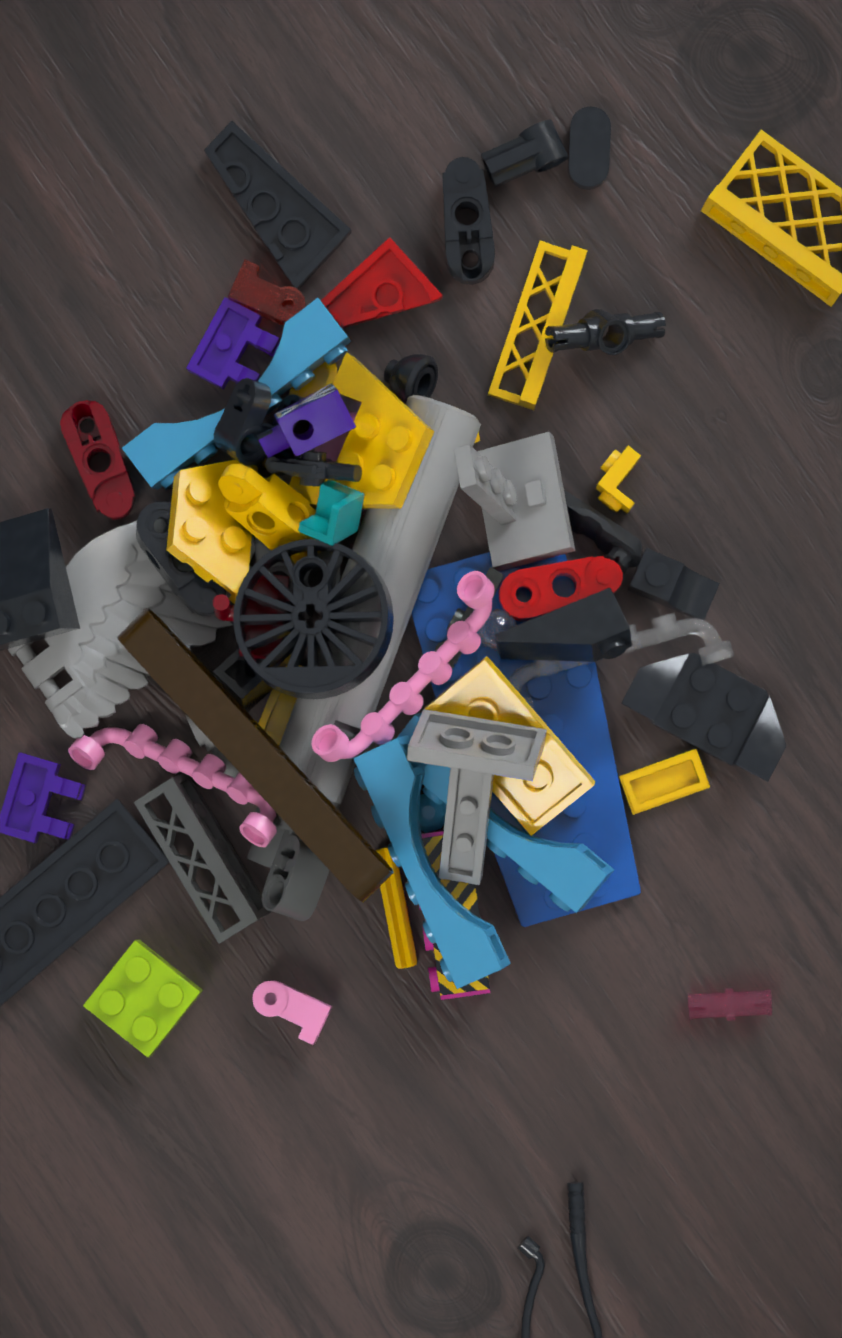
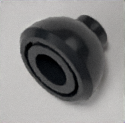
[384,354,438,405]

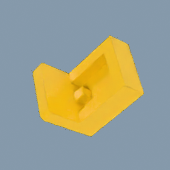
[595,445,641,514]

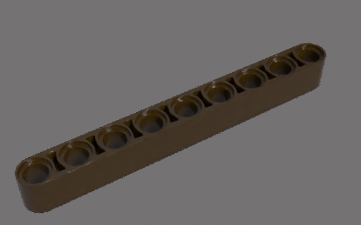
[117,608,394,902]

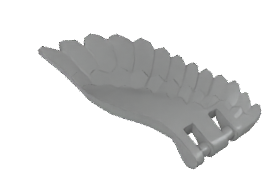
[8,519,255,739]

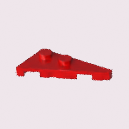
[321,237,443,329]

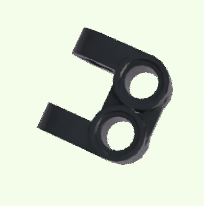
[213,378,309,476]

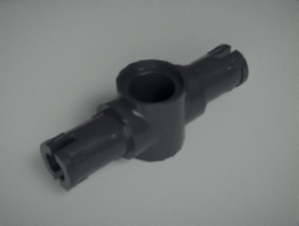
[545,309,666,355]

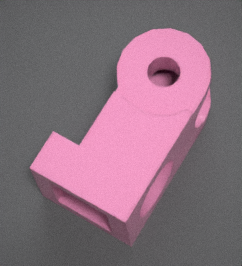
[252,980,333,1045]

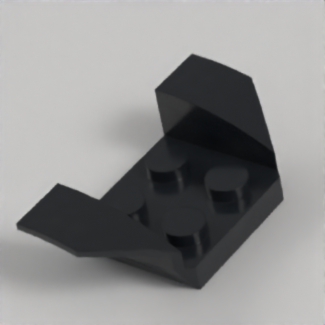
[621,652,786,782]

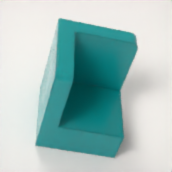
[298,479,365,546]

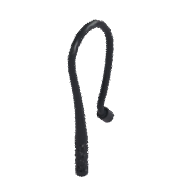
[517,1182,602,1338]

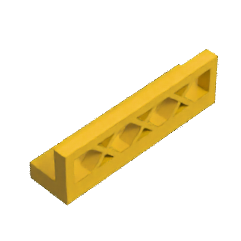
[488,241,588,411]

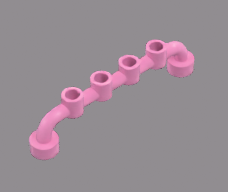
[311,571,495,762]
[68,724,277,847]

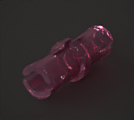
[688,988,772,1021]

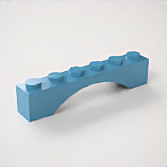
[122,298,351,490]
[397,713,614,913]
[353,735,511,989]

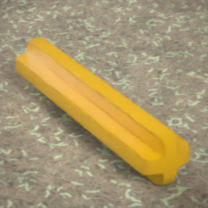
[376,847,417,969]

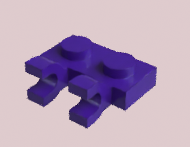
[186,297,280,390]
[0,752,87,843]

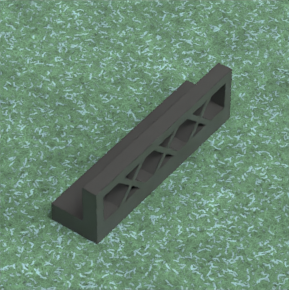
[134,773,272,944]

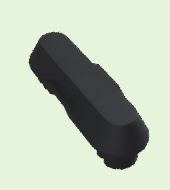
[564,490,642,575]

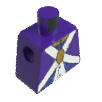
[257,383,356,458]

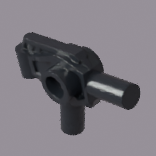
[265,451,362,486]

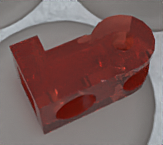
[228,259,306,326]

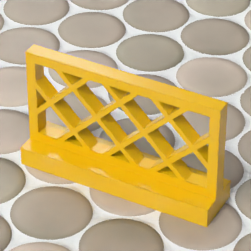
[701,130,842,307]

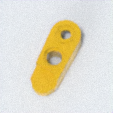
[218,464,320,564]

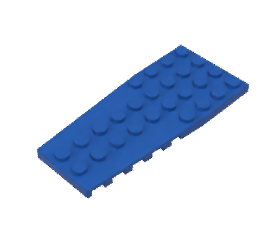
[411,552,641,927]

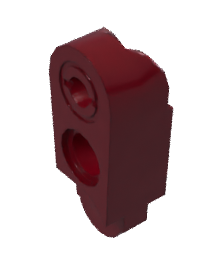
[60,400,136,520]

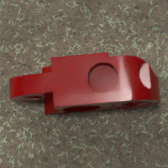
[499,556,623,622]

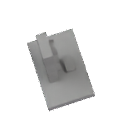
[454,432,575,571]
[407,709,547,885]

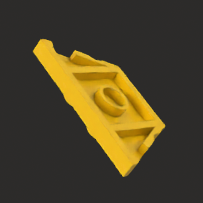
[166,460,258,604]

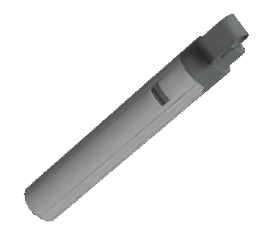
[247,395,481,921]

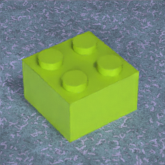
[83,939,204,1058]

